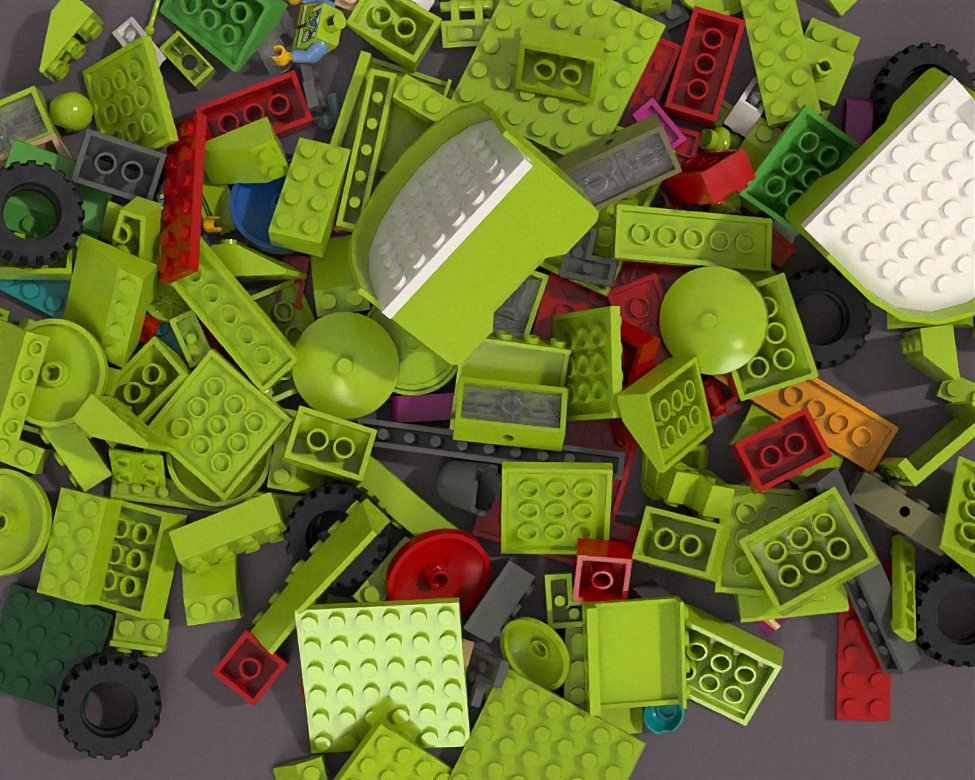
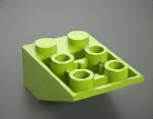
[39,0,104,84]

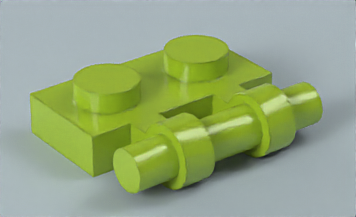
[440,0,494,48]

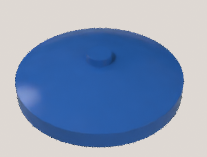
[229,154,298,254]

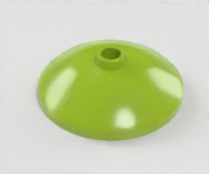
[500,617,571,691]

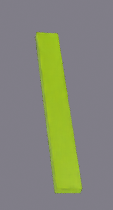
[110,476,322,526]

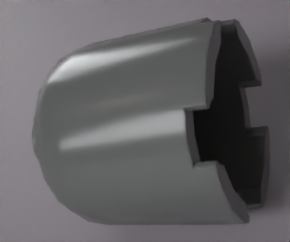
[436,458,502,516]

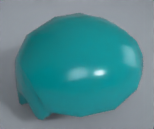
[643,704,685,735]

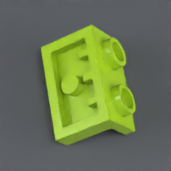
[109,611,171,657]

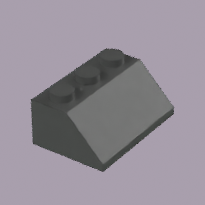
[69,128,167,201]
[463,558,537,643]

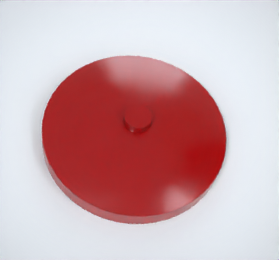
[385,528,491,618]

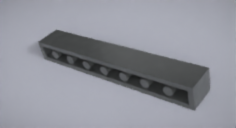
[798,467,923,674]

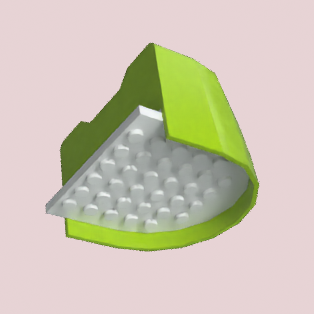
[785,68,975,325]
[348,101,599,365]

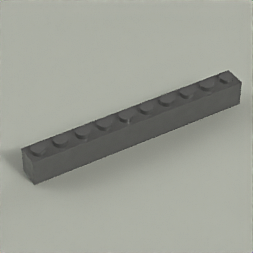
[357,417,626,481]

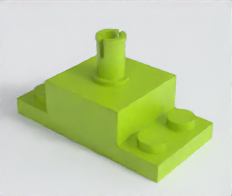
[804,18,861,120]

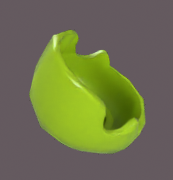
[49,92,93,132]

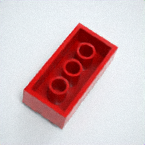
[663,6,746,129]
[194,70,316,141]

